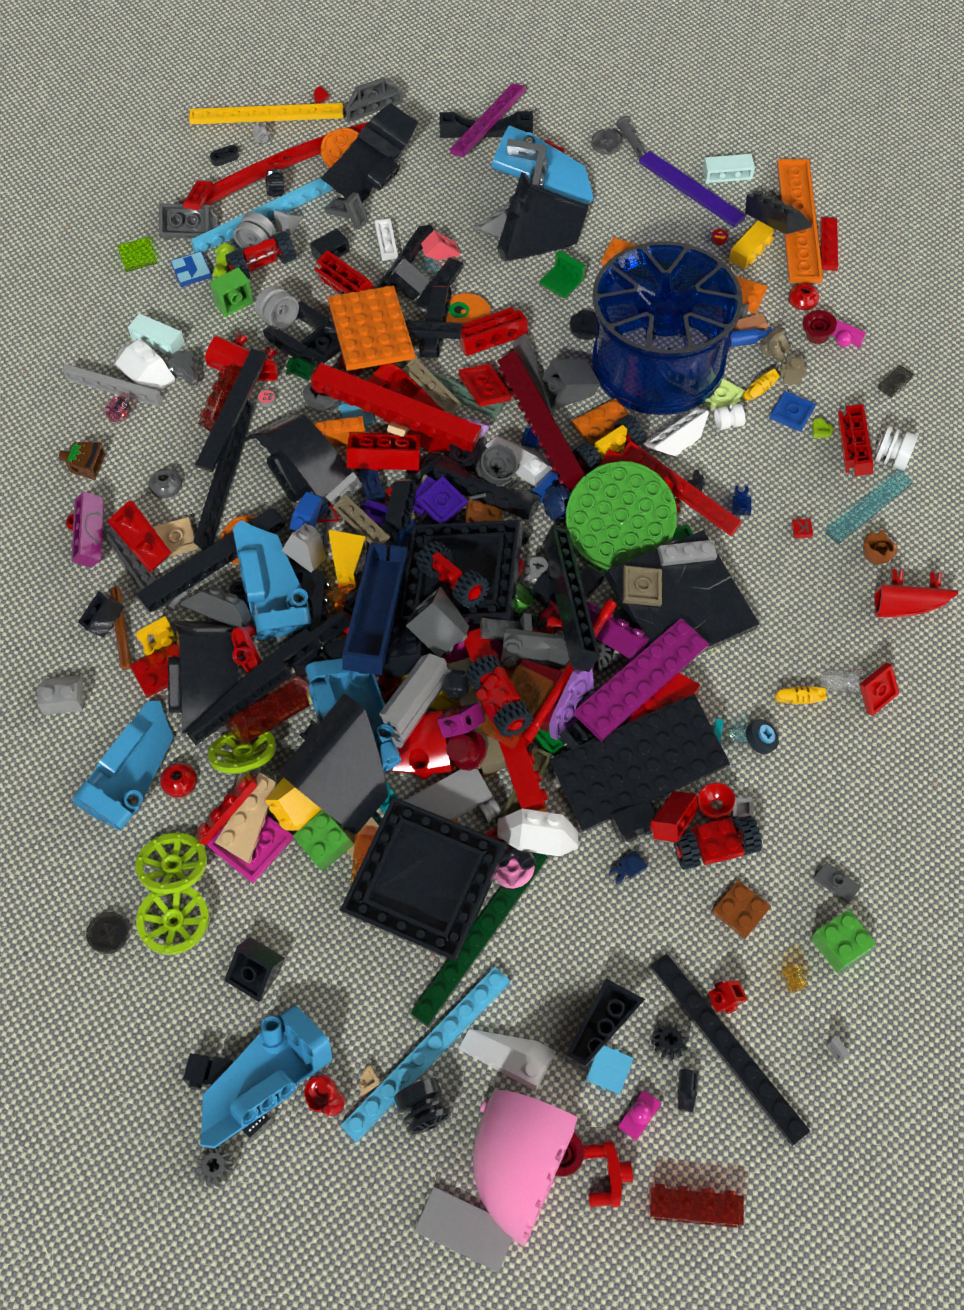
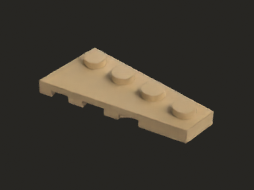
[215,772,278,864]

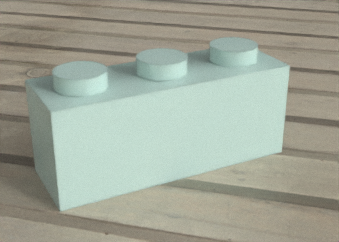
[703,154,755,183]
[128,314,185,356]

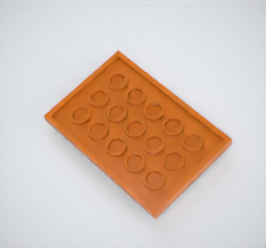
[327,286,415,371]

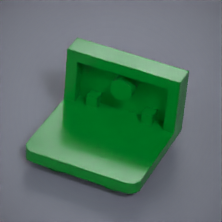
[540,250,586,298]

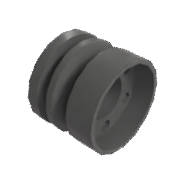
[475,444,518,488]

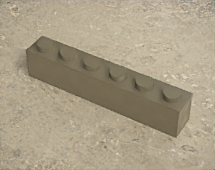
[447,657,506,775]

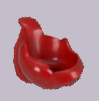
[304,1074,346,1117]

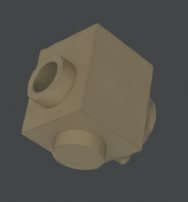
[780,357,807,385]

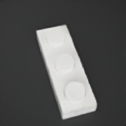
[374,218,398,261]

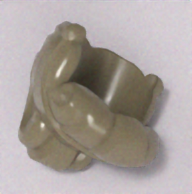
[760,328,791,362]

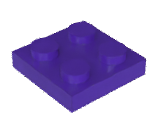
[416,476,468,524]

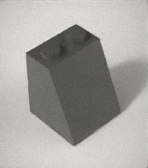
[542,359,600,409]
[406,587,469,657]

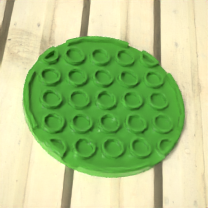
[566,461,677,570]

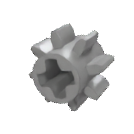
[253,123,272,144]

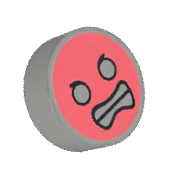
[258,390,276,407]

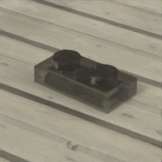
[878,365,914,398]

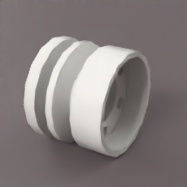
[875,426,918,471]

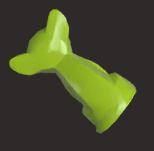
[212,243,235,277]

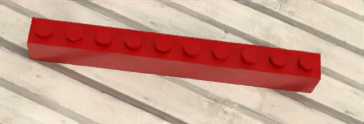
[311,363,481,452]
[464,628,548,811]

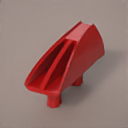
[204,333,279,381]
[108,500,172,573]
[874,569,959,618]

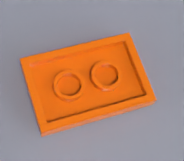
[572,398,628,447]

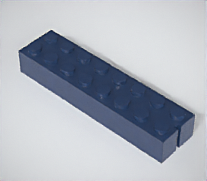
[342,542,408,675]

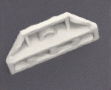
[115,338,176,390]
[644,407,709,456]
[497,809,578,856]

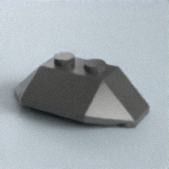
[346,77,403,122]
[181,587,253,628]

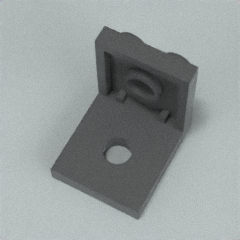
[507,138,548,189]

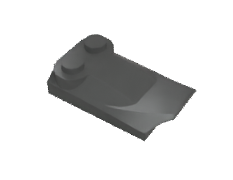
[159,203,218,240]
[500,628,570,669]

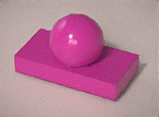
[832,320,866,348]
[618,1090,662,1141]

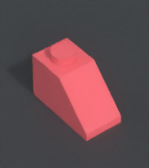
[421,230,461,261]

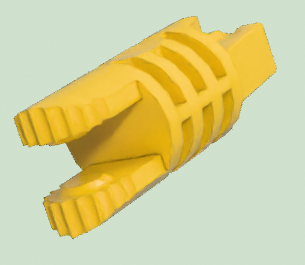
[742,368,780,401]
[775,686,827,704]

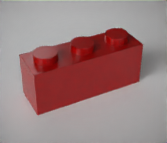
[650,791,698,842]

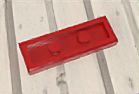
[183,180,213,210]

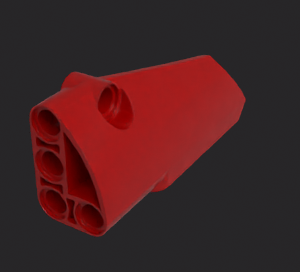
[367,363,450,452]
[388,710,453,780]

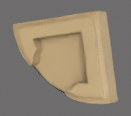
[359,1065,381,1097]

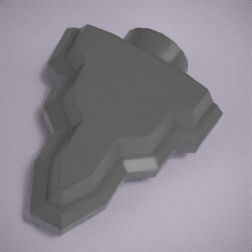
[166,350,199,386]

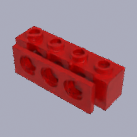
[314,250,375,294]
[459,307,528,356]
[838,404,873,476]

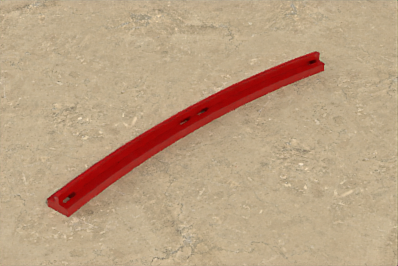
[179,122,368,205]

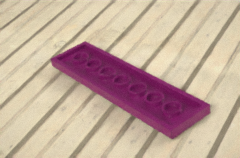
[573,618,709,742]

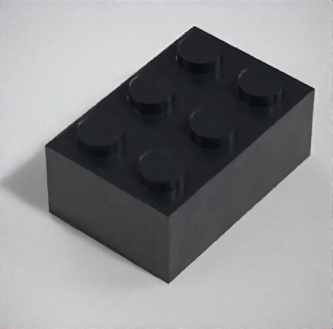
[384,622,426,678]

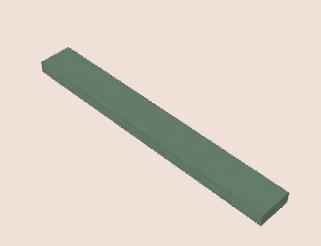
[377,360,504,419]

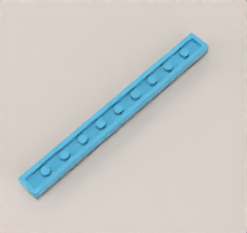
[191,178,334,253]
[340,967,510,1143]

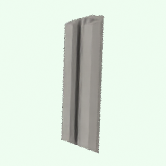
[379,654,450,748]

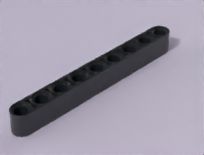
[137,508,286,612]

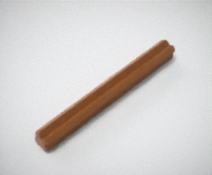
[110,587,131,670]

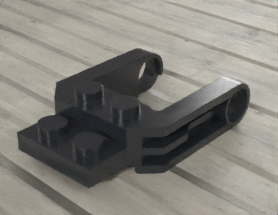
[263,301,341,364]

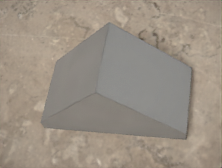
[274,211,302,235]

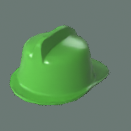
[514,582,534,613]

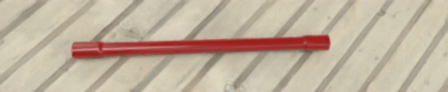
[520,599,617,744]

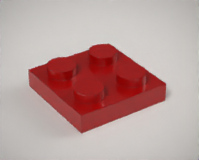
[859,662,899,716]

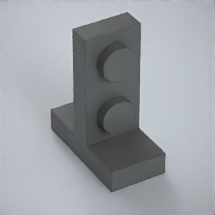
[324,192,369,230]
[480,613,532,640]

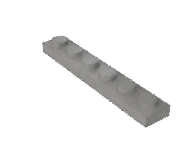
[62,364,162,407]

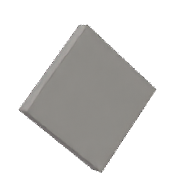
[326,472,363,506]

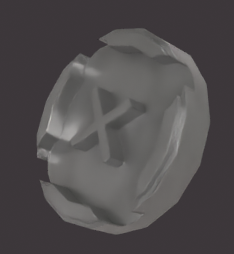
[591,129,622,155]

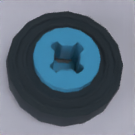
[746,719,779,754]

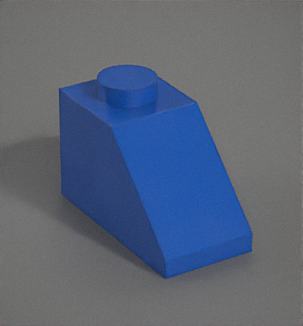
[289,491,324,531]

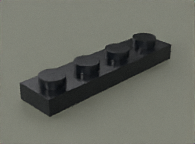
[416,257,464,310]

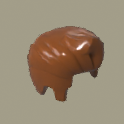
[863,530,898,565]

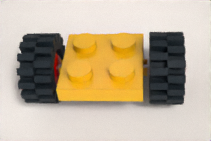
[573,414,646,475]

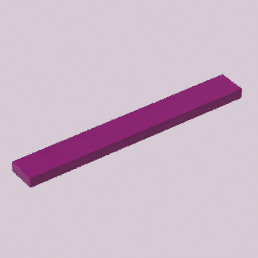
[450,83,525,158]

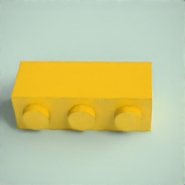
[729,220,774,269]

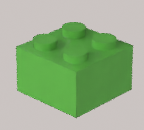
[209,267,253,317]
[293,810,355,871]
[811,909,876,974]

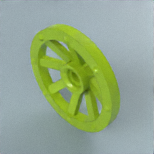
[208,727,276,774]
[135,833,207,894]
[136,887,209,955]

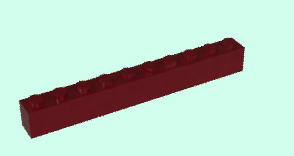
[497,350,586,491]

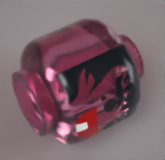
[105,396,131,423]

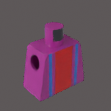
[437,702,486,738]

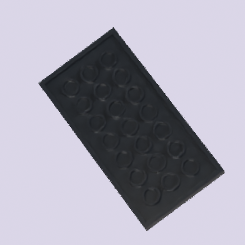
[549,693,730,832]

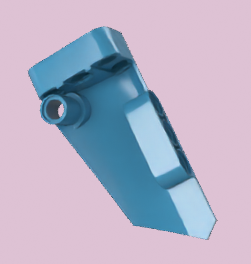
[491,125,594,204]
[233,520,312,640]
[71,701,174,831]
[200,1005,332,1148]

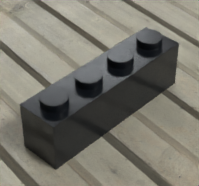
[745,190,812,234]
[565,978,645,1072]

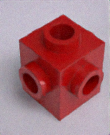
[708,980,748,1014]

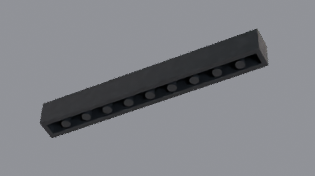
[543,526,600,672]

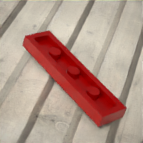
[820,217,838,271]
[196,772,258,846]

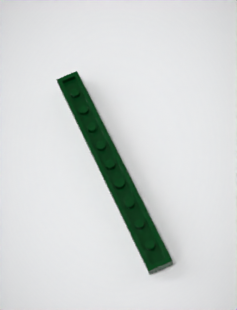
[410,852,548,1028]

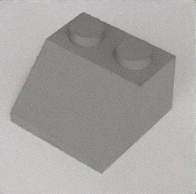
[281,523,326,573]
[37,675,83,715]

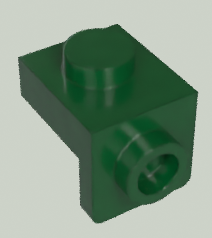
[286,356,315,381]

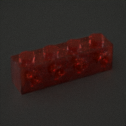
[198,363,241,432]
[227,681,310,745]
[648,1184,744,1228]

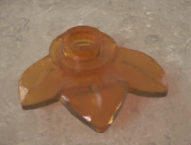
[327,584,359,603]

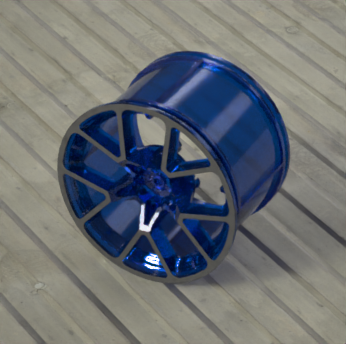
[592,241,743,415]

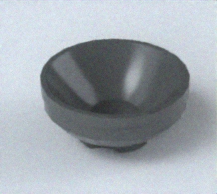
[149,468,182,498]

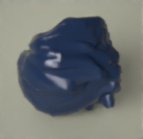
[542,485,572,521]

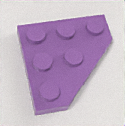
[549,669,594,740]

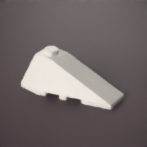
[485,436,553,488]
[459,1029,556,1091]

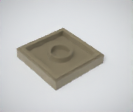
[623,565,662,606]

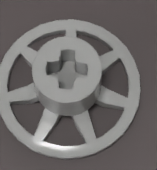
[519,556,550,590]

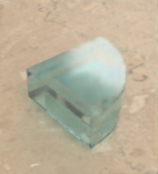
[423,257,440,274]
[727,725,749,744]

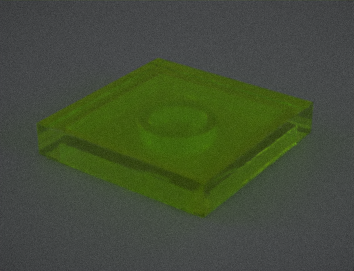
[117,237,158,272]

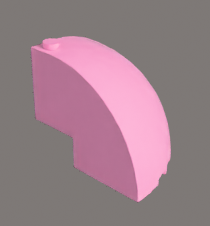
[473,1090,578,1247]

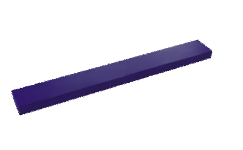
[639,151,746,228]

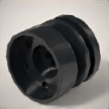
[393,1077,451,1135]

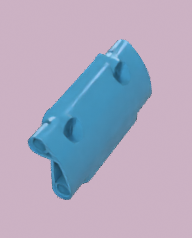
[305,659,401,773]

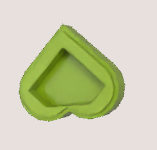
[812,418,834,438]

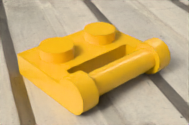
[136,616,176,657]

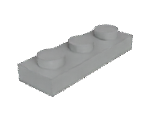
[658,540,717,566]

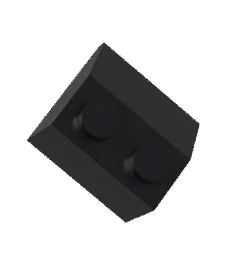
[224,937,285,1002]

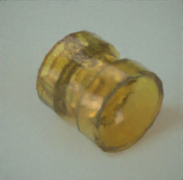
[781,965,809,993]

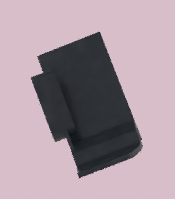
[321,103,419,204]
[240,414,352,506]
[168,621,240,733]

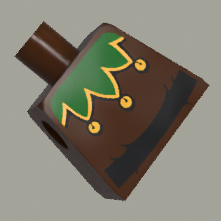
[59,442,106,480]

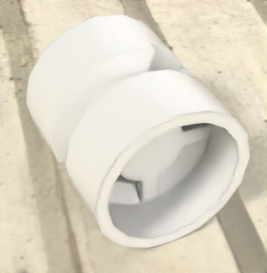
[714,403,745,431]

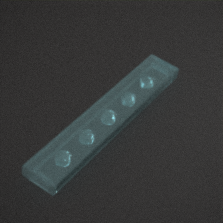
[825,471,913,545]

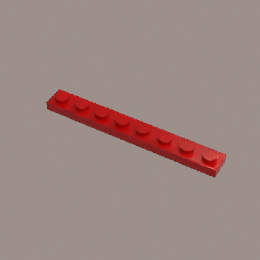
[620,440,743,537]

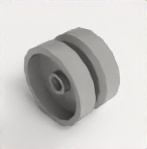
[233,212,276,250]
[255,285,299,330]

